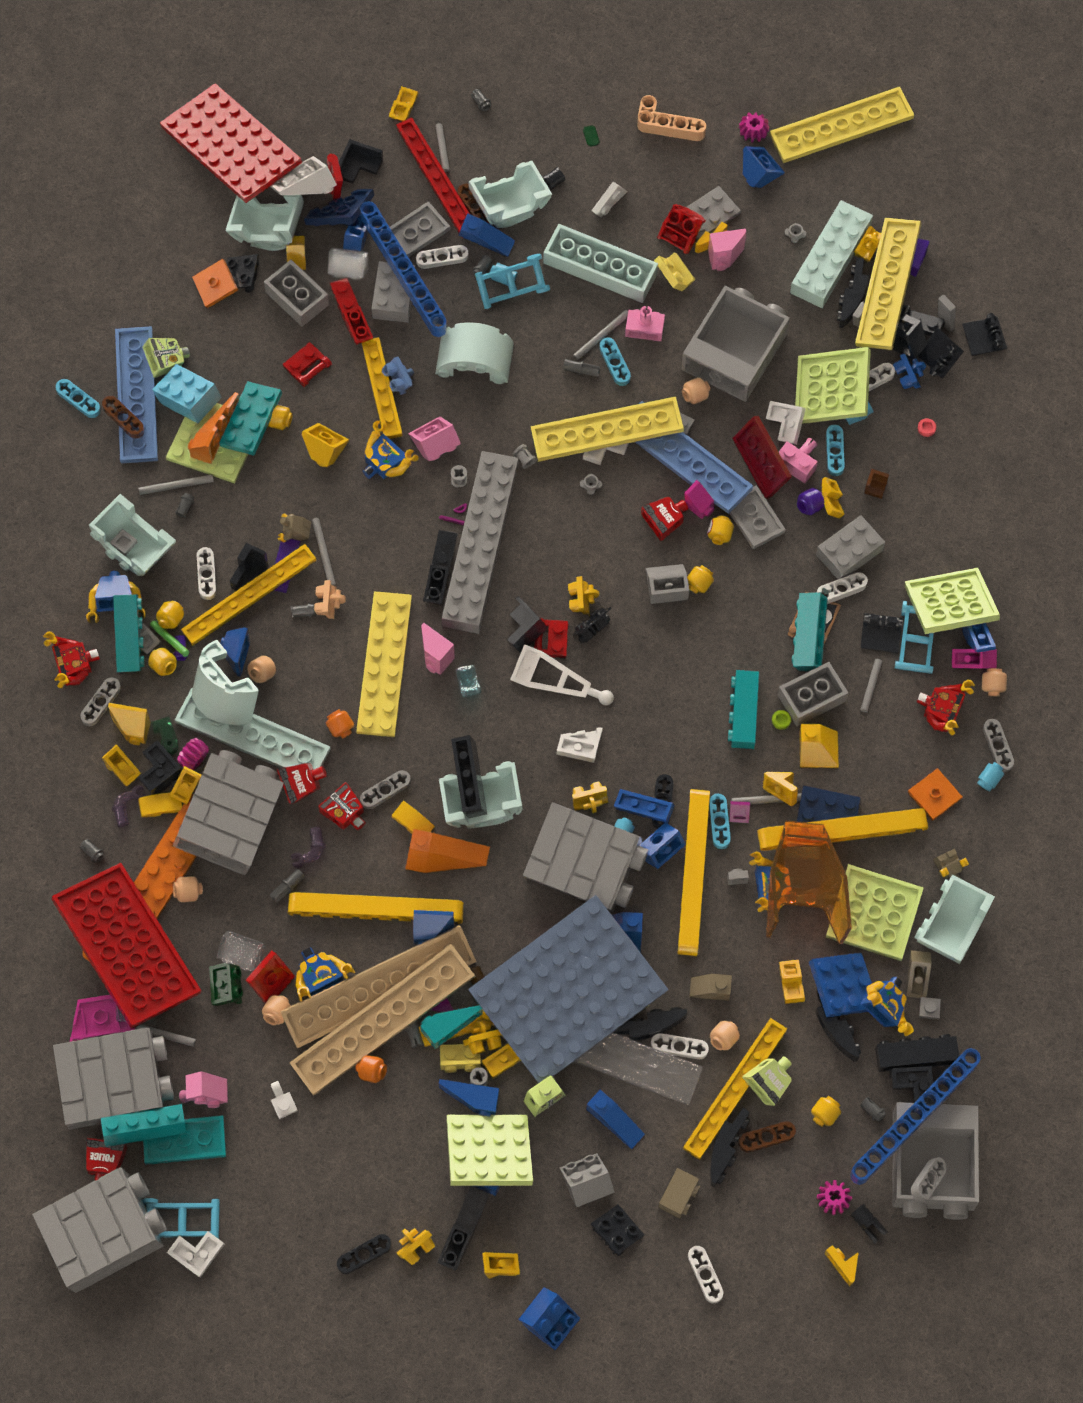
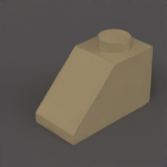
[907,950,932,998]
[689,974,732,1001]

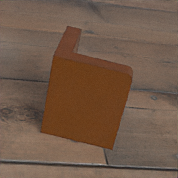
[864,469,889,499]

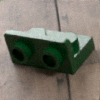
[209,962,243,1006]

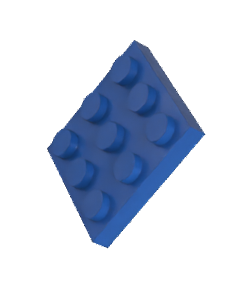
[809,953,872,1017]

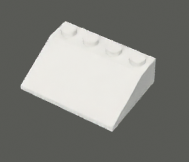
[270,156,337,195]

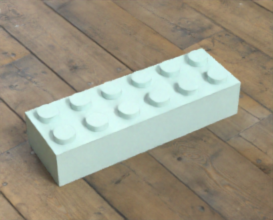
[790,200,873,308]
[543,224,658,303]

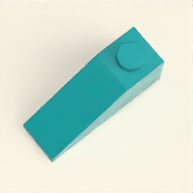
[420,1005,483,1049]

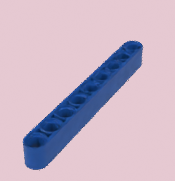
[360,201,447,337]
[850,1048,981,1185]

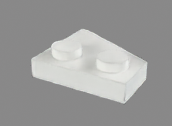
[591,182,627,217]
[557,728,603,763]

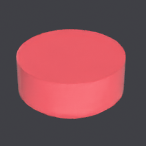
[917,418,936,437]

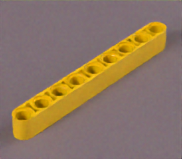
[677,789,710,956]
[757,808,929,851]
[288,892,464,924]

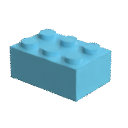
[152,364,222,423]

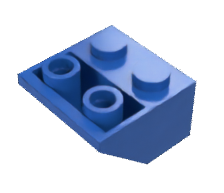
[518,1287,580,1350]

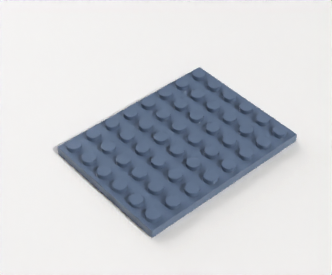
[468,895,669,1083]

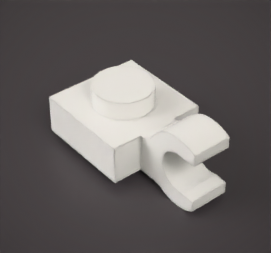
[271,1081,298,1119]

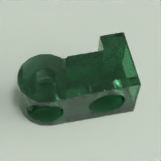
[151,716,179,755]

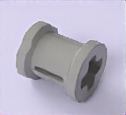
[513,444,537,469]
[450,465,467,487]
[470,1067,488,1086]

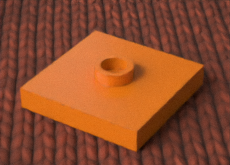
[192,259,238,308]
[908,768,963,821]

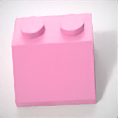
[708,229,746,271]
[408,417,461,461]
[421,623,455,675]

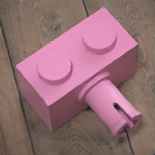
[625,306,665,341]
[779,438,818,483]
[179,1071,228,1108]

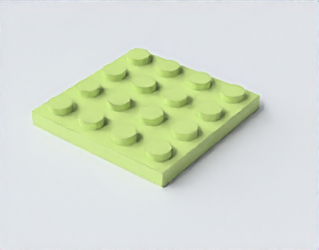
[795,347,871,424]
[166,403,248,483]
[905,568,1000,634]
[826,864,923,961]
[446,1115,533,1186]

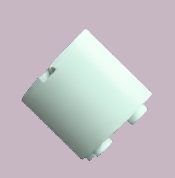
[468,161,552,228]
[225,195,304,251]
[435,323,514,384]
[89,494,176,576]
[192,640,259,726]
[439,761,523,828]
[914,875,995,964]

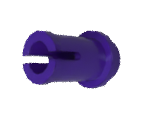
[173,635,187,661]

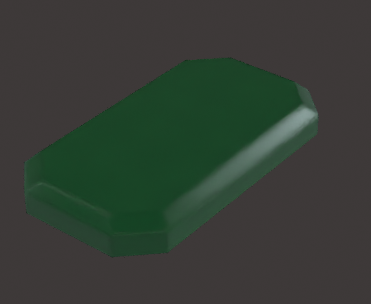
[583,125,600,147]

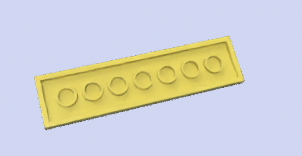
[769,87,914,163]
[855,218,921,350]
[531,397,684,462]
[356,591,412,737]

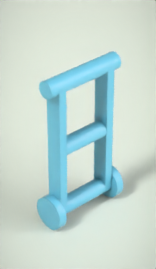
[475,254,550,309]
[894,601,934,674]
[142,1198,220,1239]

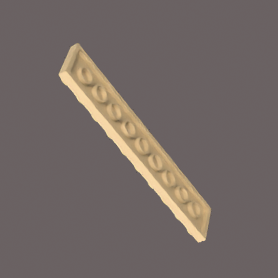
[281,925,476,1048]
[290,944,475,1096]

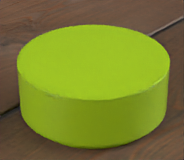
[772,710,791,730]

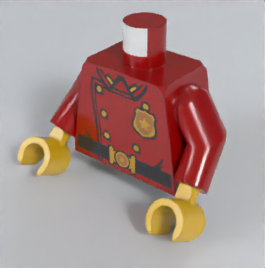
[43,632,100,688]
[917,680,975,735]

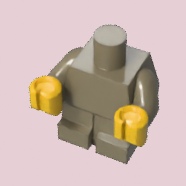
[278,514,311,543]
[933,849,969,879]

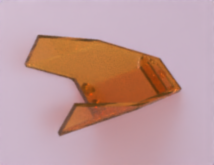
[766,821,852,944]

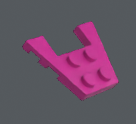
[70,995,136,1042]

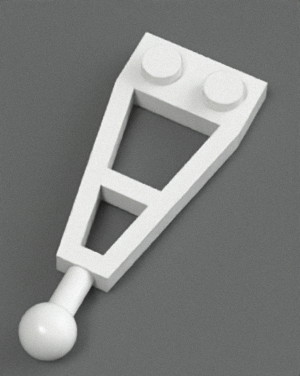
[510,644,614,705]

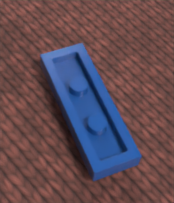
[613,789,675,823]

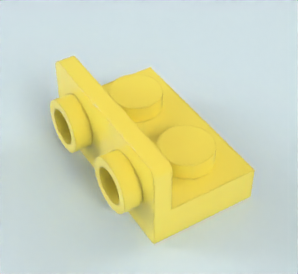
[654,253,695,291]
[440,1044,481,1073]

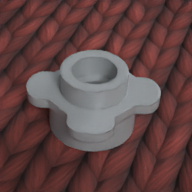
[785,223,806,243]
[580,474,602,495]

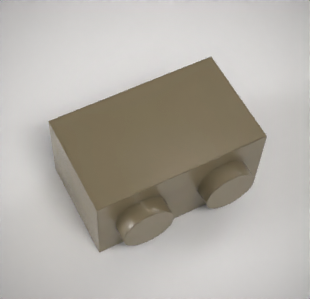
[658,1168,700,1218]

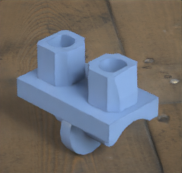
[382,357,414,395]

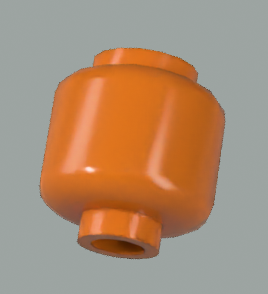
[326,709,354,739]
[356,1055,387,1083]

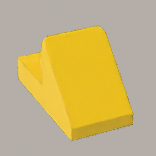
[286,236,306,270]
[102,745,141,786]
[169,766,202,805]
[763,772,798,806]
[825,1245,858,1287]
[482,1252,520,1279]

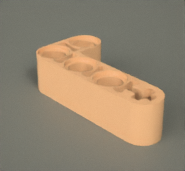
[637,95,706,141]

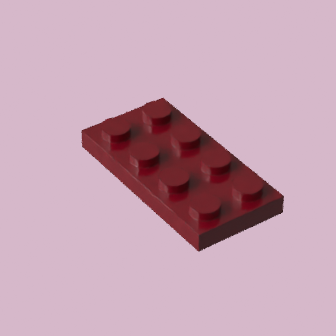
[732,416,792,499]

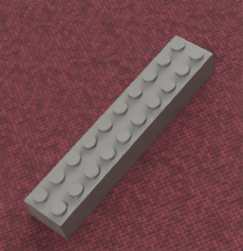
[442,451,518,634]

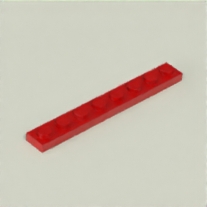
[396,118,470,238]

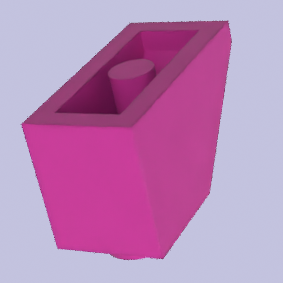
[684,480,715,519]
[952,649,997,668]

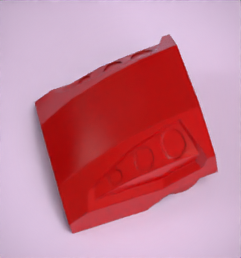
[657,204,706,254]

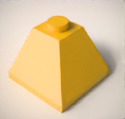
[302,423,349,467]
[108,703,151,745]
[799,724,839,768]

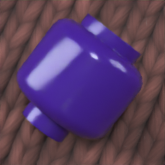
[797,488,824,515]

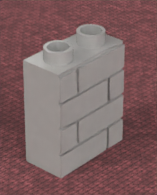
[681,286,790,402]
[173,750,284,875]
[523,802,648,913]
[53,1027,174,1130]
[892,1102,979,1220]
[32,1168,167,1293]

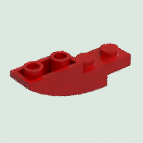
[330,278,373,345]

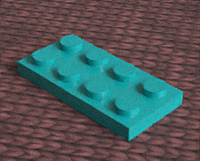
[219,381,282,455]
[143,1116,226,1165]

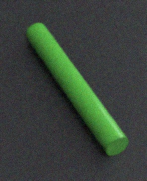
[150,620,189,657]

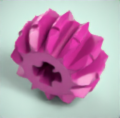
[739,112,769,143]
[177,738,209,770]
[817,1180,852,1215]

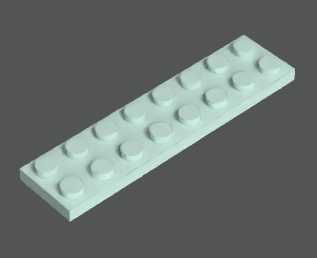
[175,688,331,769]

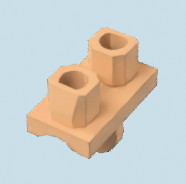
[314,580,346,619]

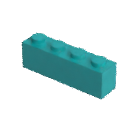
[792,592,828,671]
[113,594,145,672]
[728,670,759,749]
[101,1104,186,1147]

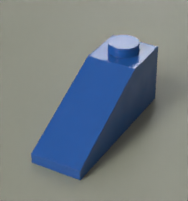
[343,212,371,256]
[459,213,515,257]
[962,623,996,653]
[439,1079,499,1117]
[586,1090,645,1149]

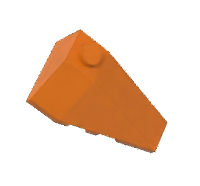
[188,392,239,464]
[405,829,490,873]

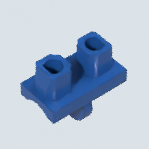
[893,353,926,389]

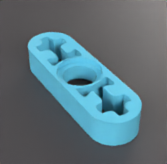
[599,338,631,386]
[56,379,101,418]
[826,425,845,476]
[709,794,730,849]

